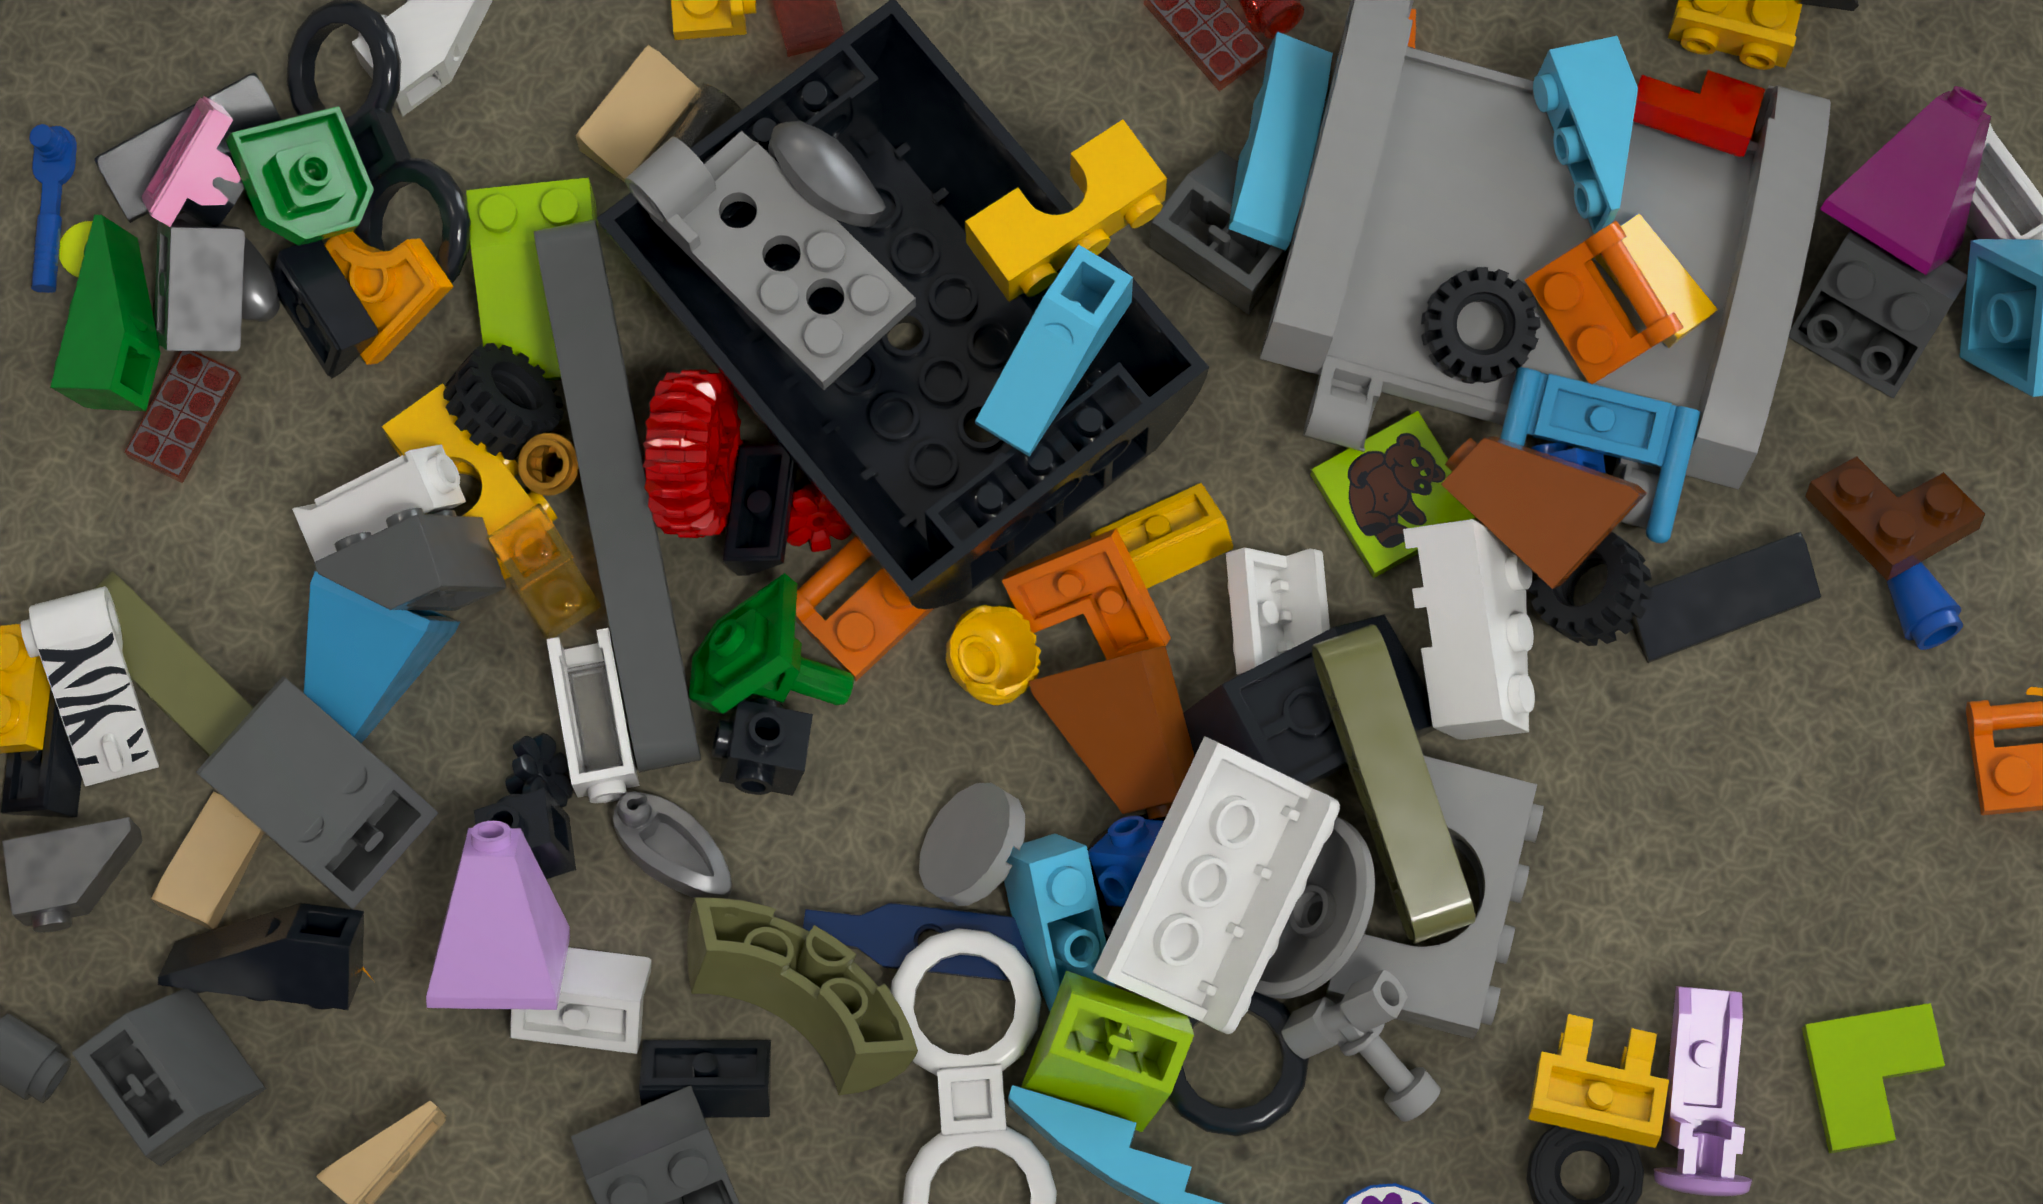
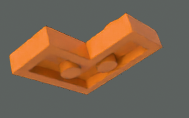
[1001,528,1171,660]

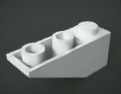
[352,0,493,117]

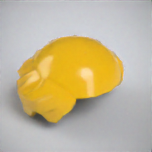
[946,605,1041,706]

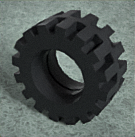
[443,343,564,460]
[1529,532,1652,646]

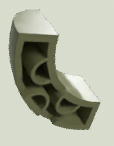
[687,897,918,1096]

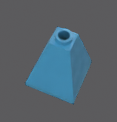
[304,571,460,744]

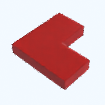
[1633,70,1765,157]

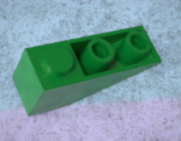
[50,215,161,411]

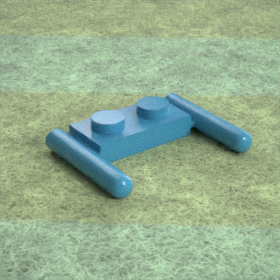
[1500,367,1701,543]

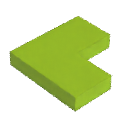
[1802,1003,1945,1154]

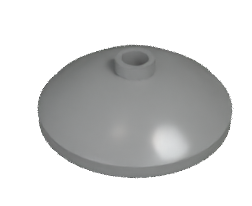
[1255,817,1375,999]

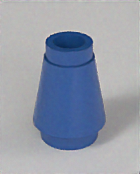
[1887,562,1963,650]

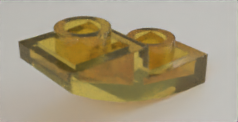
[486,503,602,639]

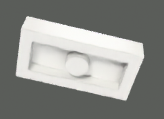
[510,947,651,1054]

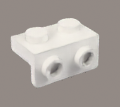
[1226,547,1330,675]

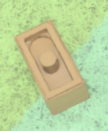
[151,791,264,930]
[316,1101,446,1204]

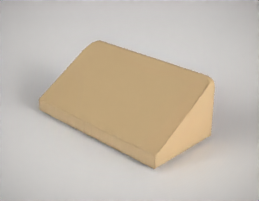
[576,45,701,182]

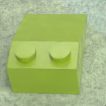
[466,177,599,380]

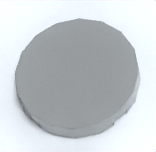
[919,782,1025,906]

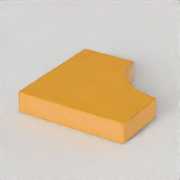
[324,231,454,365]

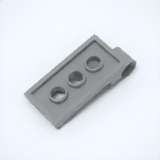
[625,131,916,390]

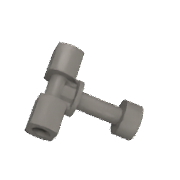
[1281,970,1441,1122]

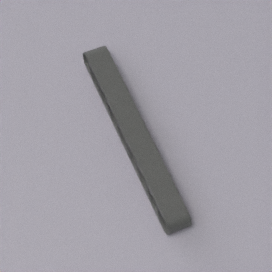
[534,219,701,773]

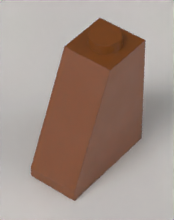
[1441,436,1647,589]
[1029,646,1195,820]

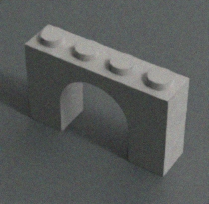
[1325,756,1544,1039]

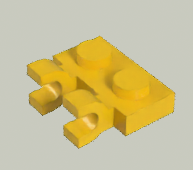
[1528,1014,1669,1148]

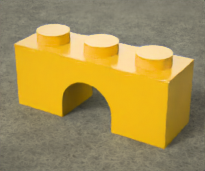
[965,119,1167,302]
[382,383,558,580]

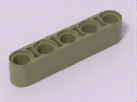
[93,571,253,757]
[1312,624,1475,944]

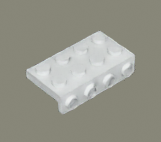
[1093,736,1340,1034]

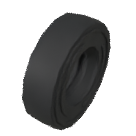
[1526,1126,1644,1204]

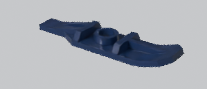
[803,903,1039,985]

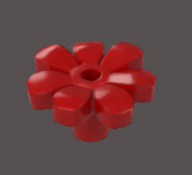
[787,484,852,552]

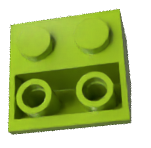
[1021,971,1194,1132]

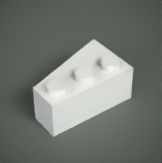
[1403,519,1535,740]

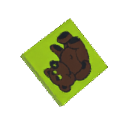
[1310,411,1478,579]

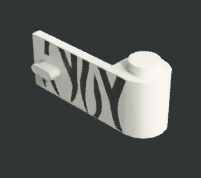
[21,586,159,787]

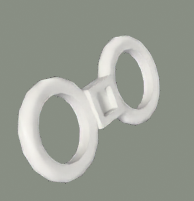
[890,928,1057,1204]

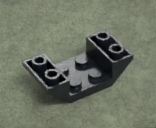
[1183,614,1436,786]

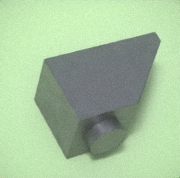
[2,817,143,933]

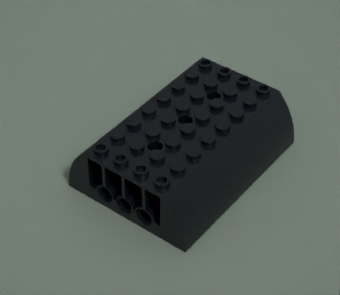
[597,0,1209,610]

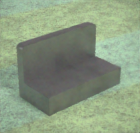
[154,219,245,351]

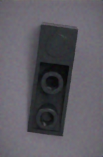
[158,903,364,1010]

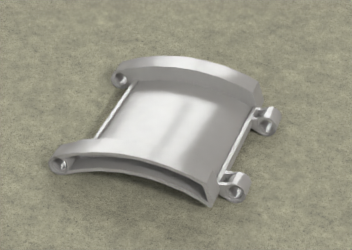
[1260,0,1831,529]

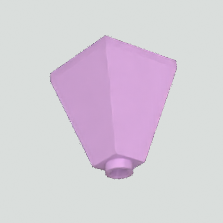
[426,821,570,1010]

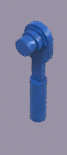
[29,124,77,293]

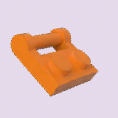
[1524,221,1684,384]
[795,536,933,681]
[1966,700,2043,815]

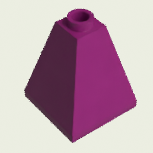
[1820,86,1991,275]

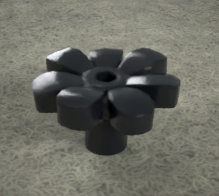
[505,733,573,808]

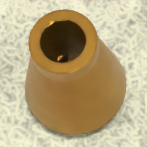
[518,433,580,496]

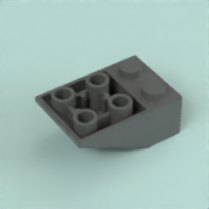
[196,676,438,909]

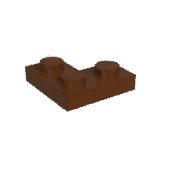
[1805,456,1985,581]

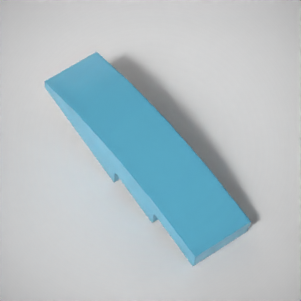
[1228,32,1333,251]
[1008,1085,1223,1204]

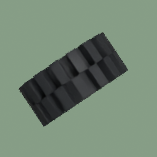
[1421,267,1541,384]

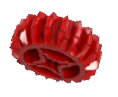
[643,369,743,539]

